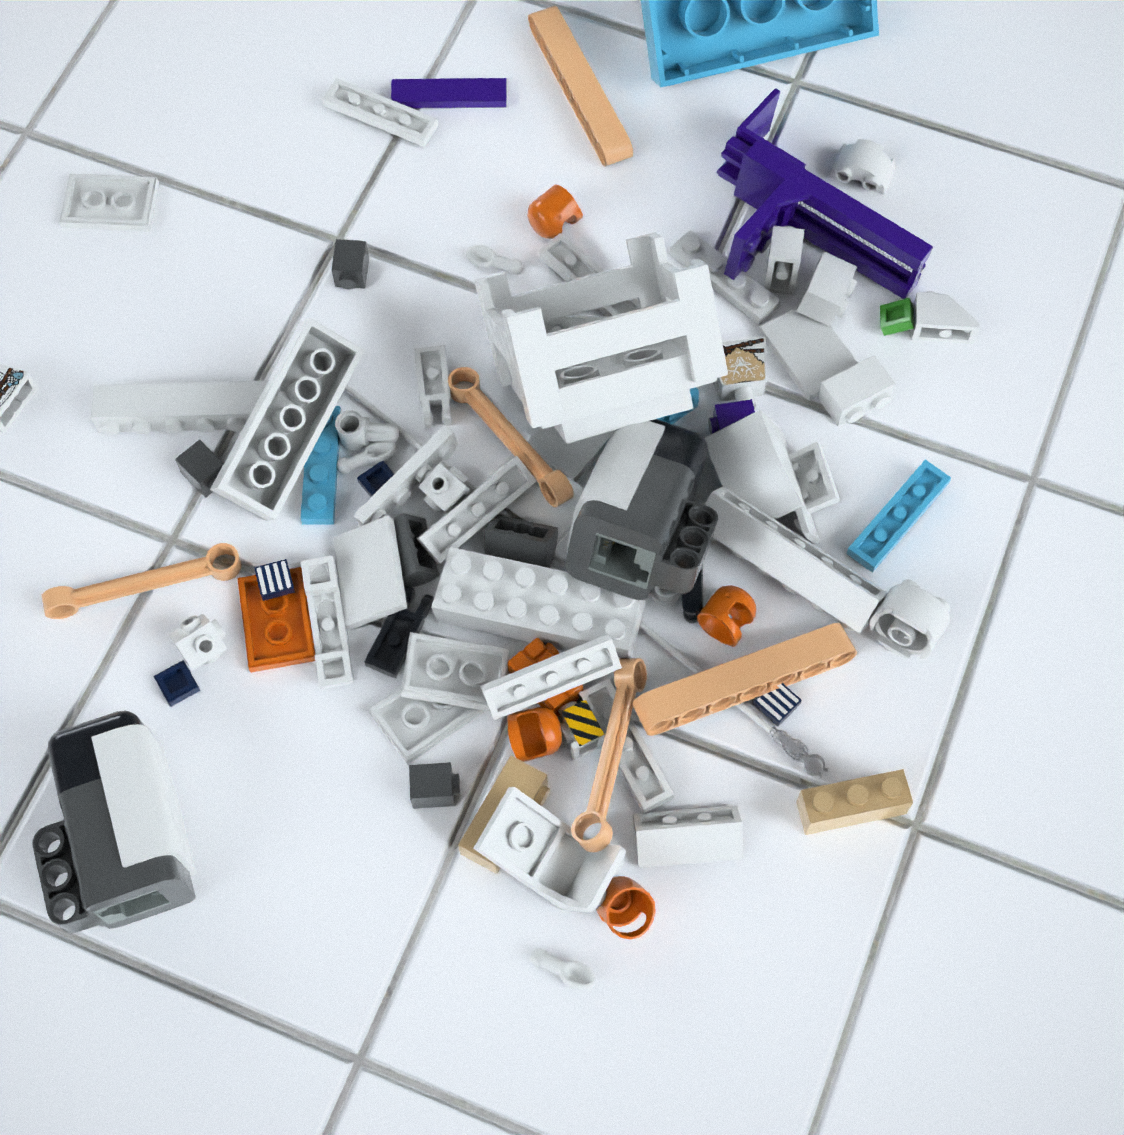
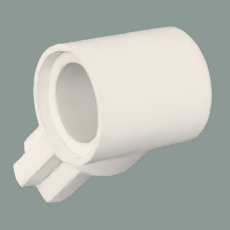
[335,410,399,451]

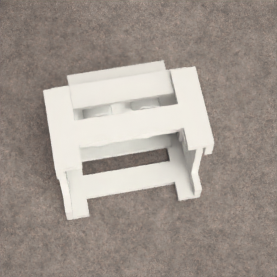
[474,232,728,443]

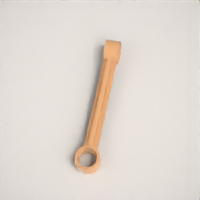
[448,367,574,508]
[41,543,242,619]
[571,658,647,852]

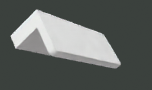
[633,805,743,868]

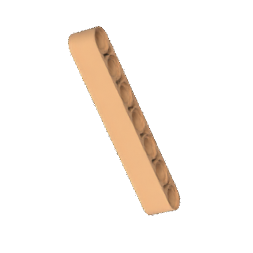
[528,5,633,167]
[632,623,857,736]

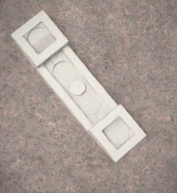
[300,555,354,689]

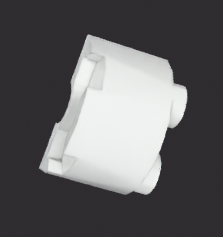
[828,139,895,195]

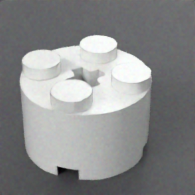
[869,579,950,660]

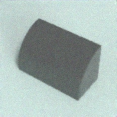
[393,513,439,589]
[484,515,558,568]

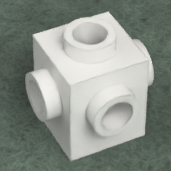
[419,463,473,513]
[169,613,227,671]

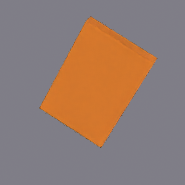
[237,567,315,673]

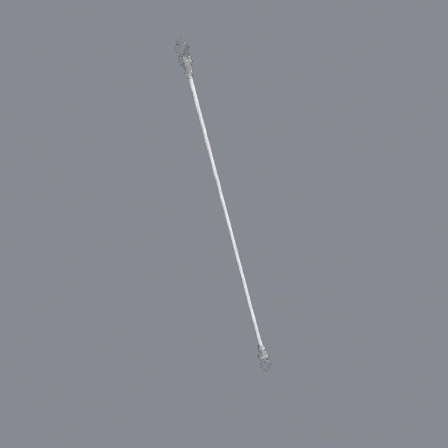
[344,384,829,779]

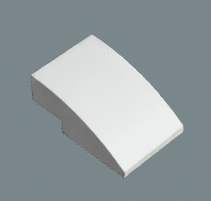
[705,410,805,520]

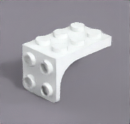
[473,787,626,912]

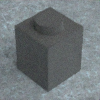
[331,239,369,290]
[175,439,224,498]
[409,762,461,809]

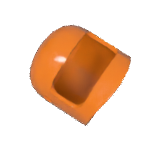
[527,184,583,239]
[697,585,757,647]
[507,707,562,762]
[596,876,656,940]

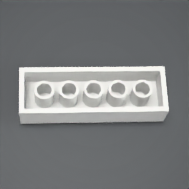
[210,317,365,521]
[431,547,646,659]

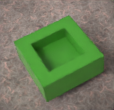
[880,298,914,336]

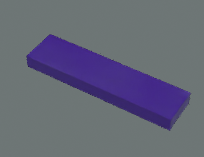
[391,78,507,108]

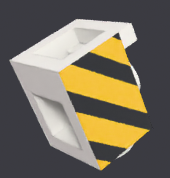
[558,700,605,760]

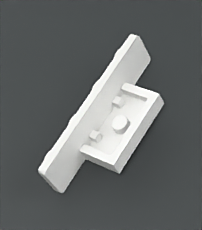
[773,422,840,544]

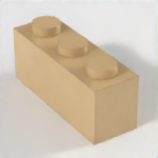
[458,755,550,874]
[796,769,913,835]

